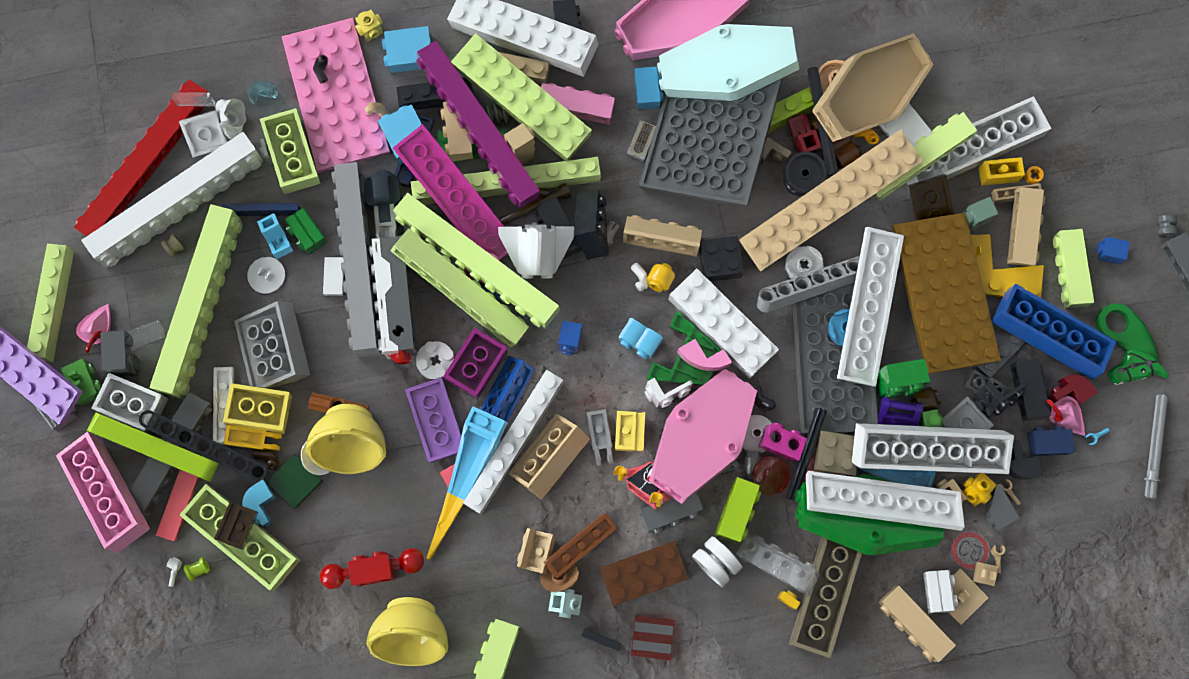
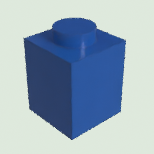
[1096,237,1130,264]

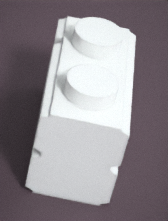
[923,570,958,614]

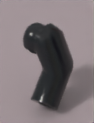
[313,55,328,84]
[754,387,776,411]

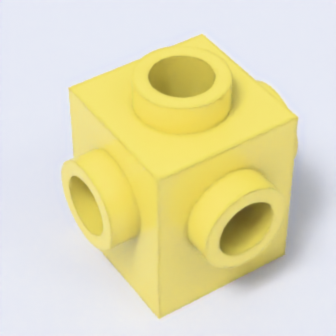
[355,10,383,42]

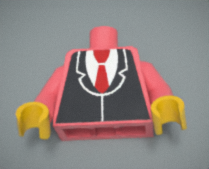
[613,462,672,510]

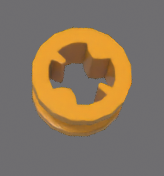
[1024,166,1044,184]

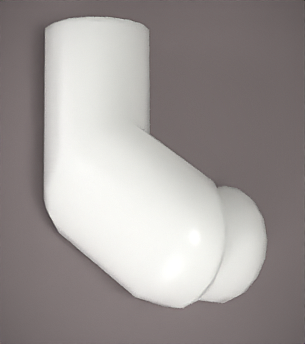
[631,263,649,292]

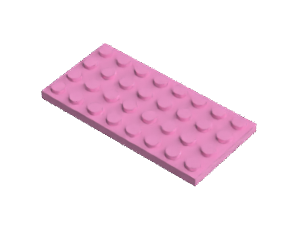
[282,18,390,173]

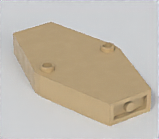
[812,33,934,142]

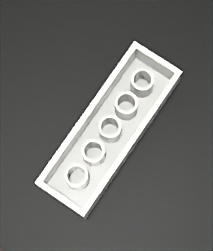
[668,269,779,380]

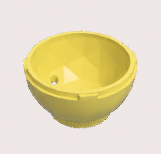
[306,404,386,474]
[366,597,448,666]

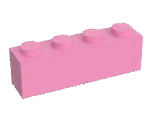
[541,83,615,125]

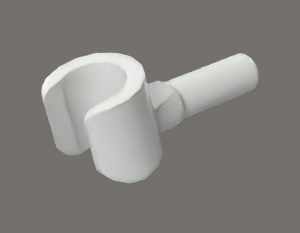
[167,557,182,587]

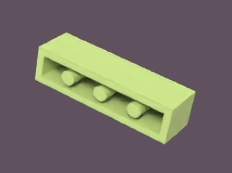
[1053,229,1094,309]

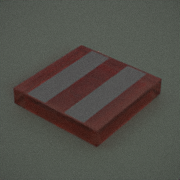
[631,615,675,660]

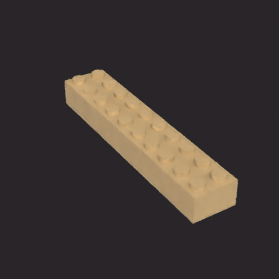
[739,129,923,271]

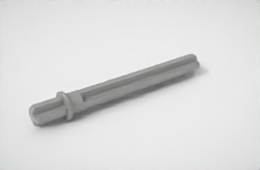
[1144,395,1168,499]

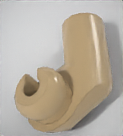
[365,102,390,118]

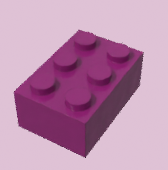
[443,328,508,400]

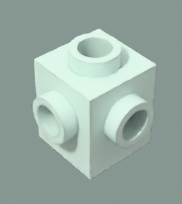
[548,589,582,618]

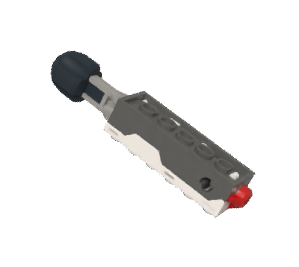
[364,170,418,365]

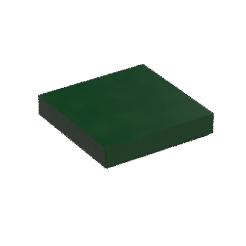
[266,453,322,509]

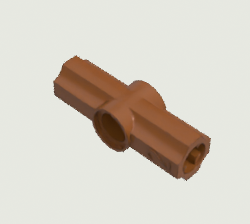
[308,392,370,413]

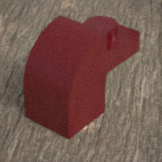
[787,114,822,153]
[1047,374,1098,405]

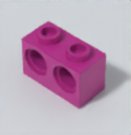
[758,423,807,461]

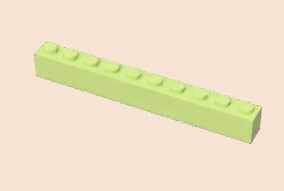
[411,157,601,205]
[393,193,560,328]

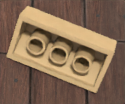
[623,215,702,257]
[508,413,590,500]

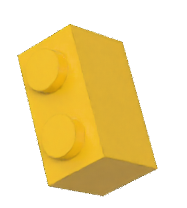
[978,157,1025,186]

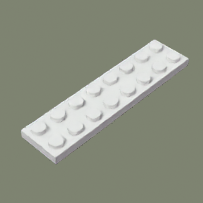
[837,227,904,386]
[806,471,965,531]

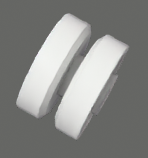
[692,536,743,587]

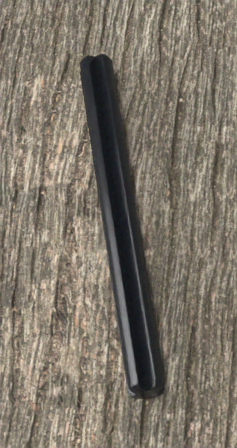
[807,67,838,176]

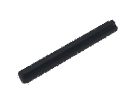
[786,408,827,501]

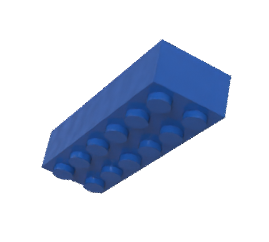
[992,283,1116,380]

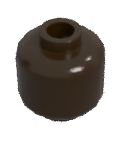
[911,387,942,412]

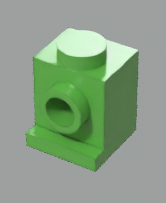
[919,409,943,427]

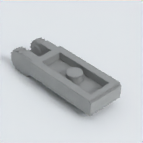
[587,409,613,466]

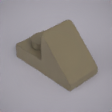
[761,137,792,165]

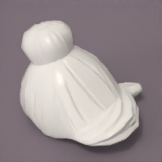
[215,98,247,139]

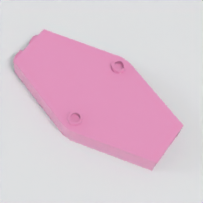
[614,0,750,61]
[649,369,757,504]

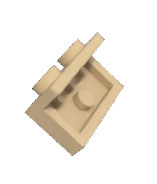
[517,528,556,574]

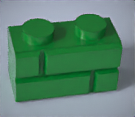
[285,208,328,254]

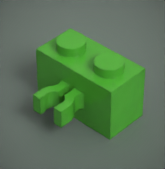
[61,359,102,406]

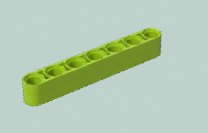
[87,412,219,482]

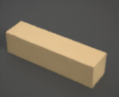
[991,183,1042,204]

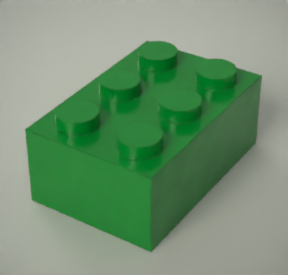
[876,359,930,399]

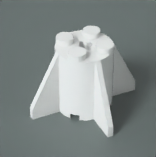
[498,222,574,279]

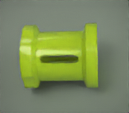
[184,557,211,581]

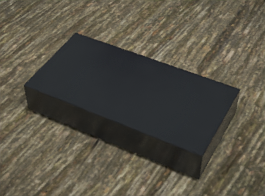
[581,629,621,651]

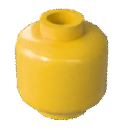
[647,263,675,292]

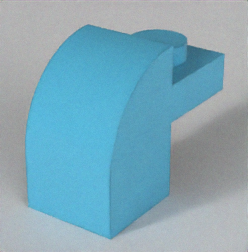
[257,213,293,259]
[242,480,277,527]

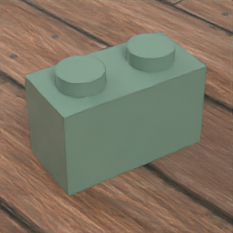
[963,197,998,232]

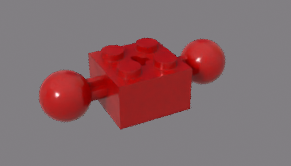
[320,548,424,589]

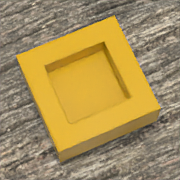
[777,590,800,610]

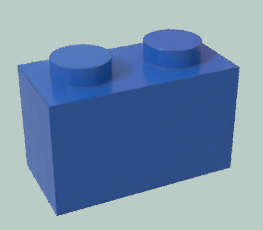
[558,321,582,356]

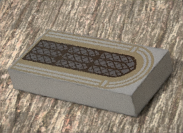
[627,120,656,162]

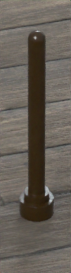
[499,183,572,225]

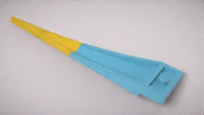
[427,406,508,560]

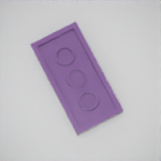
[405,377,461,463]

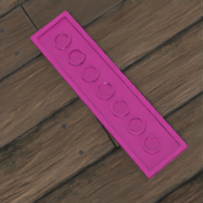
[393,124,508,260]

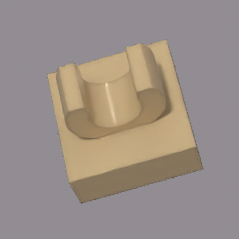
[973,562,998,586]

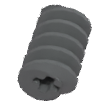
[479,102,512,125]

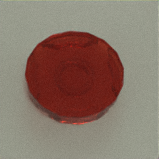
[752,456,790,495]

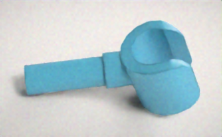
[1084,428,1110,445]

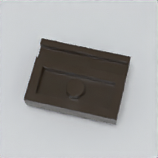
[214,501,258,550]

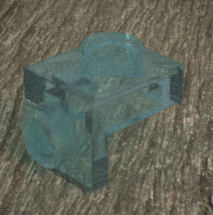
[247,80,278,104]

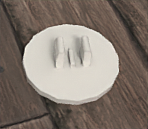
[247,257,285,294]

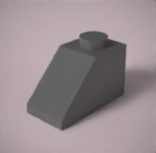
[984,484,1020,531]

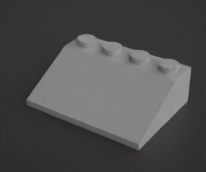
[234,301,310,389]

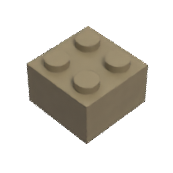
[812,431,857,477]

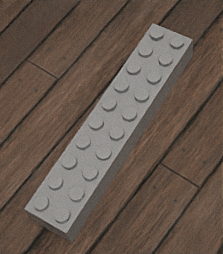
[332,162,382,358]

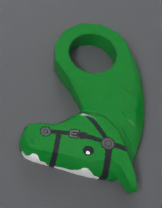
[1096,303,1169,385]

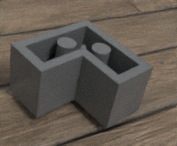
[100,330,140,377]

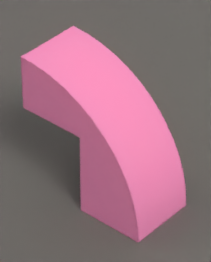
[677,339,732,371]

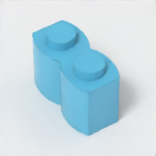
[618,318,663,359]

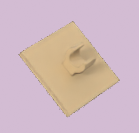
[948,568,988,625]

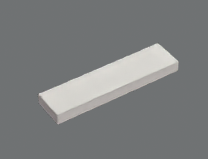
[213,367,235,444]

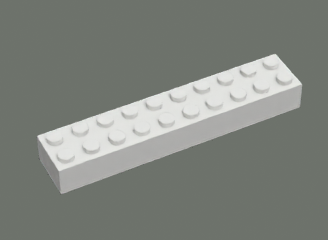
[81,132,264,268]

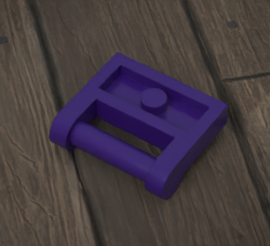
[878,397,923,426]

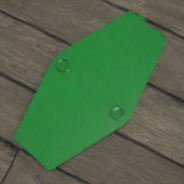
[795,475,944,555]

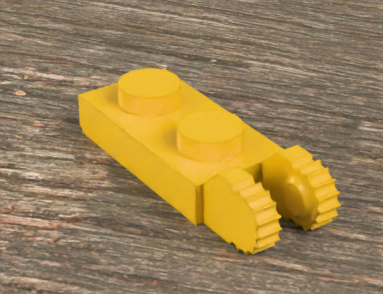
[223,425,282,451]

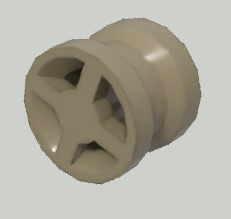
[161,234,185,257]

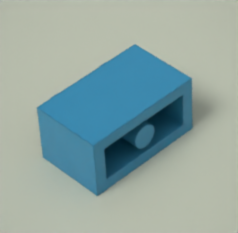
[634,66,663,110]

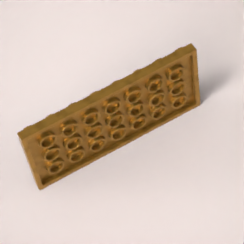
[891,213,1001,374]

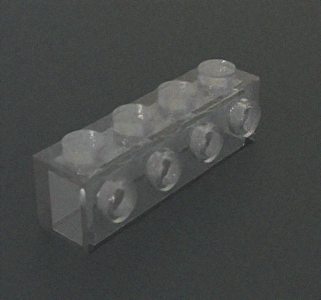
[736,534,820,596]

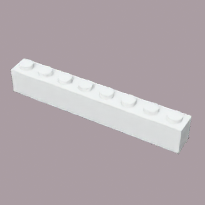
[463,370,563,515]

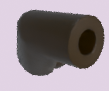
[253,449,279,470]

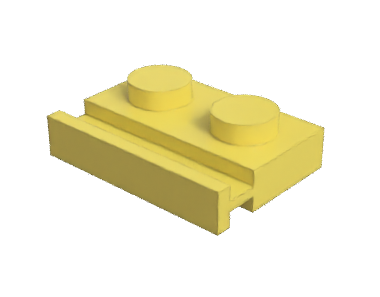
[615,411,645,452]

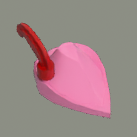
[76,304,111,353]
[1046,396,1085,436]

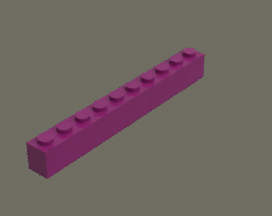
[416,41,540,208]

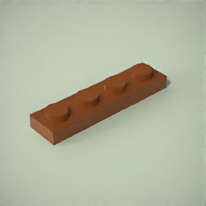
[544,513,617,578]

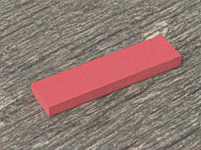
[156,470,199,542]

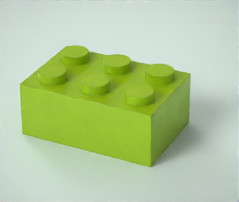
[714,477,761,544]

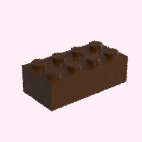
[599,541,688,606]

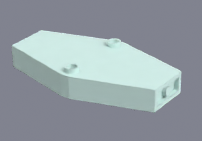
[657,24,799,101]

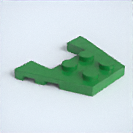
[646,311,721,386]

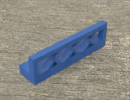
[480,356,535,422]

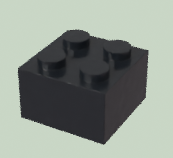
[699,236,744,282]

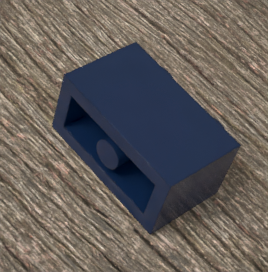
[1028,426,1075,457]

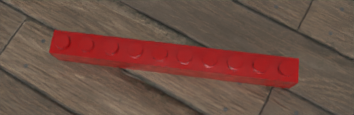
[74,79,212,237]

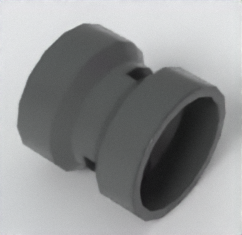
[1158,215,1178,238]

